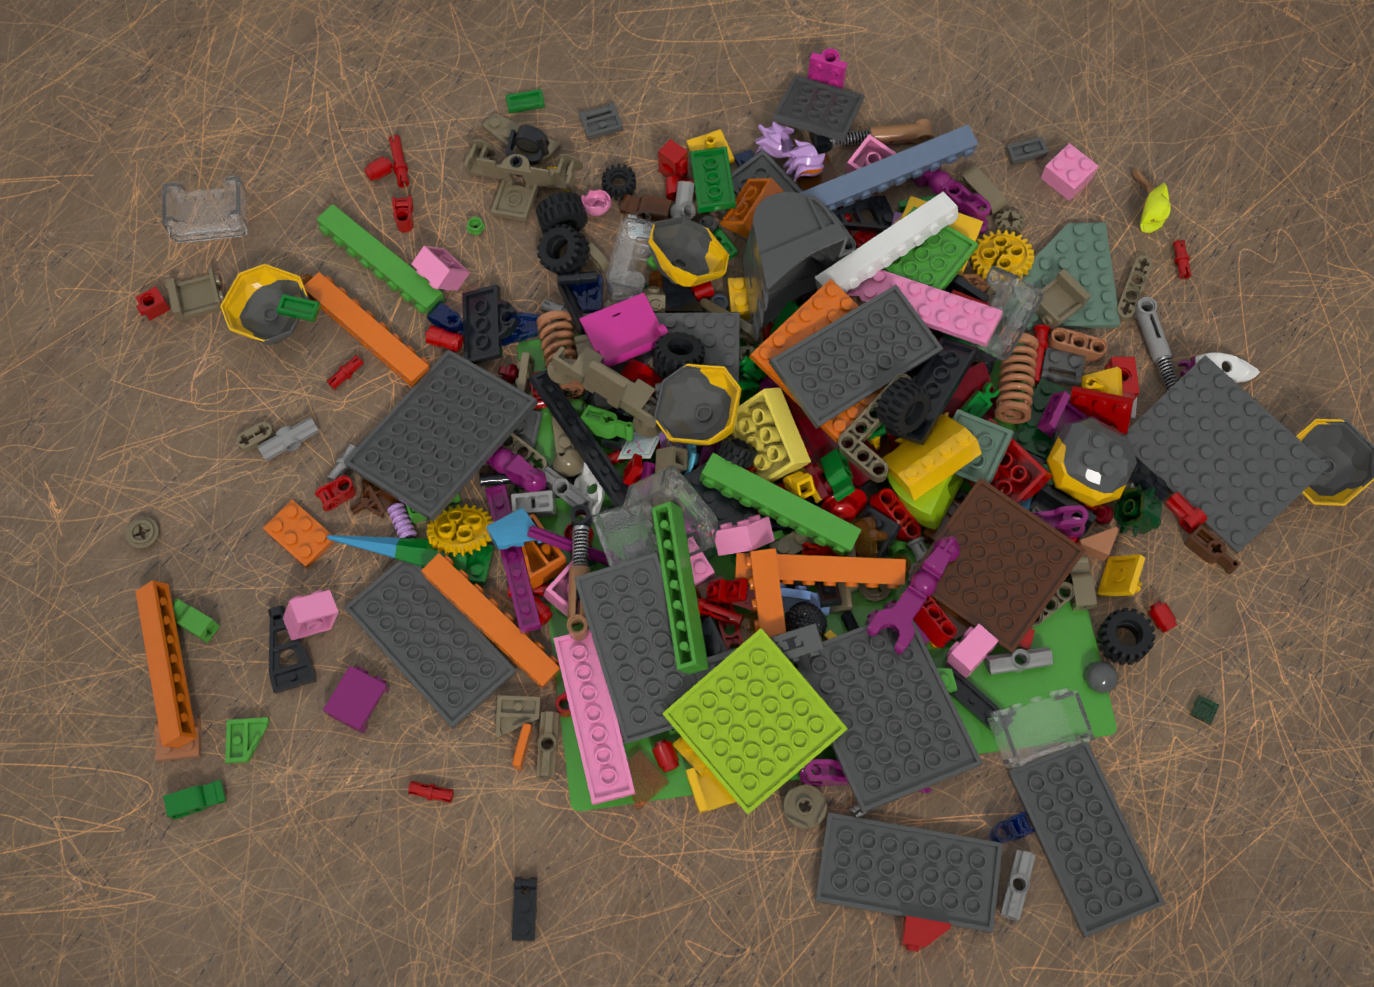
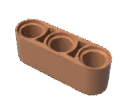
[1048,328,1108,363]

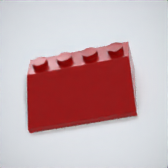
[967,418,1053,505]

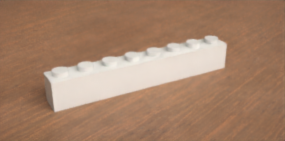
[815,192,958,293]

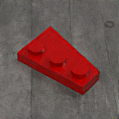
[1070,386,1134,435]

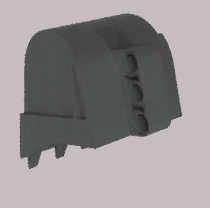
[742,192,856,342]

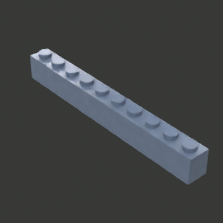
[800,124,978,212]

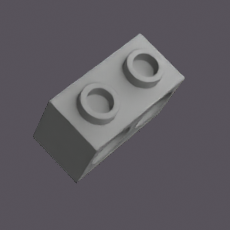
[511,490,557,517]

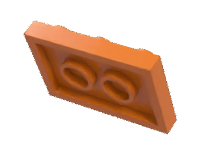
[263,500,334,569]

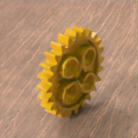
[971,230,1034,284]
[427,504,494,556]

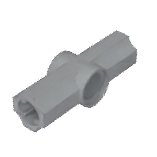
[670,181,696,220]
[257,416,320,462]
[542,466,593,509]
[986,647,1053,675]
[1000,850,1036,921]

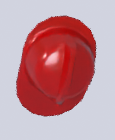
[821,488,867,523]

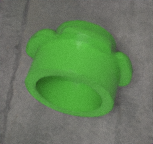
[466,217,485,235]
[889,540,908,558]

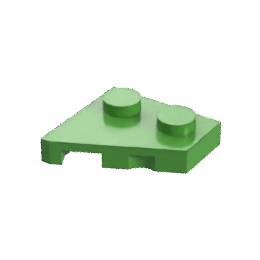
[225,717,270,764]

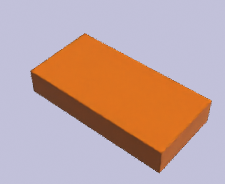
[512,723,533,771]

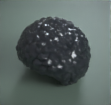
[785,601,828,638]

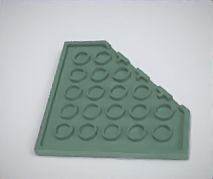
[999,222,1120,331]

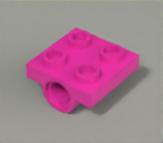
[808,48,847,89]

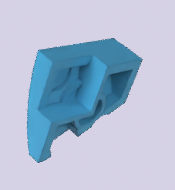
[486,507,542,550]

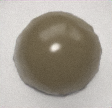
[552,449,584,477]

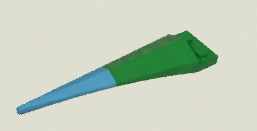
[327,535,495,586]

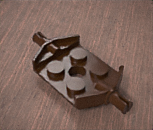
[350,480,403,518]

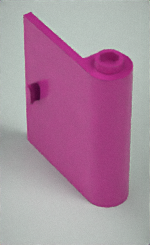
[579,293,669,367]

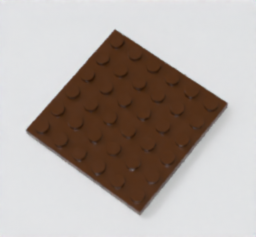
[907,478,1086,653]

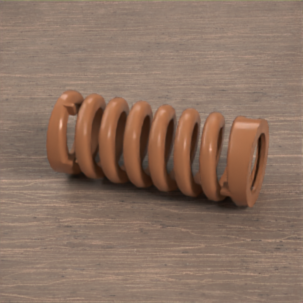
[536,310,586,399]
[994,333,1039,424]

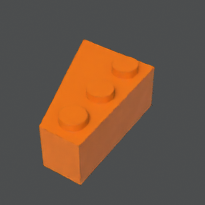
[521,513,567,590]

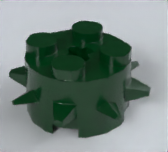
[1114,484,1162,537]

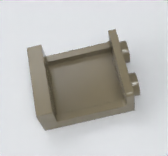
[166,268,225,322]
[1026,269,1091,330]

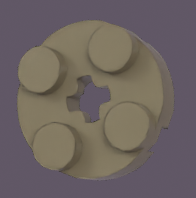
[783,784,827,829]

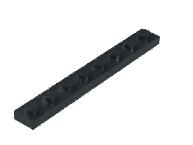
[529,369,636,510]

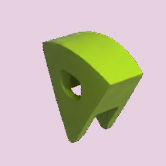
[887,473,964,530]

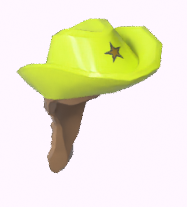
[1133,169,1171,233]

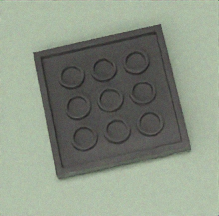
[773,74,865,142]

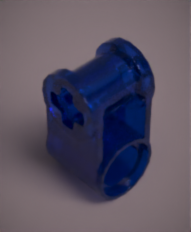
[426,301,463,335]
[990,811,1035,844]

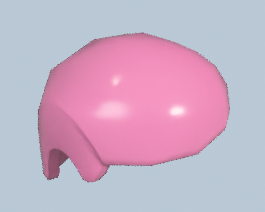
[581,190,611,216]

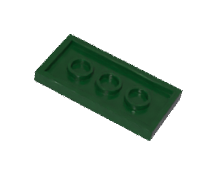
[1013,378,1071,460]

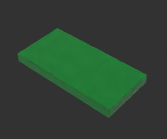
[690,146,736,213]

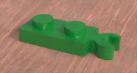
[951,382,1000,419]

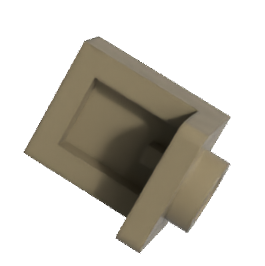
[643,286,665,313]

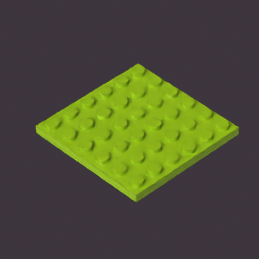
[662,627,848,814]

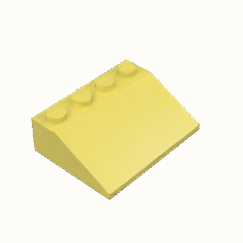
[731,388,811,483]

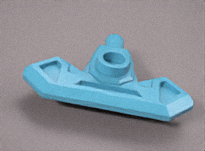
[682,444,699,477]

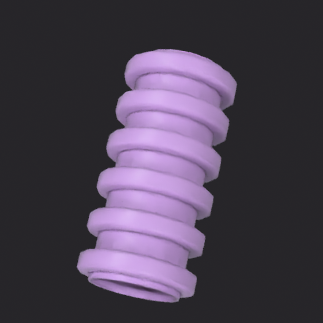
[387,503,417,538]

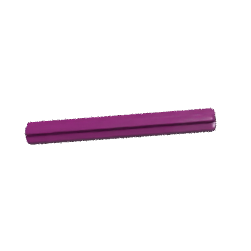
[527,525,622,567]

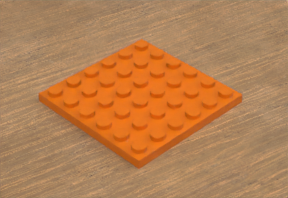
[749,279,887,443]

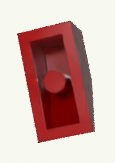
[900,916,951,952]

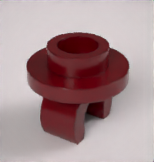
[498,364,519,384]
[1094,504,1114,525]

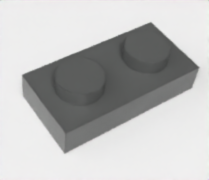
[1005,137,1048,165]

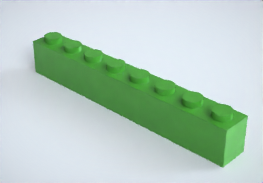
[316,204,445,317]
[699,453,862,556]
[652,501,709,674]

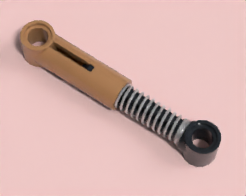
[812,119,934,154]
[566,504,592,641]

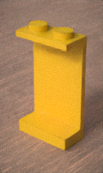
[686,768,737,814]

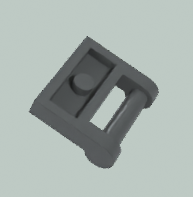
[578,102,623,141]
[1040,348,1086,387]

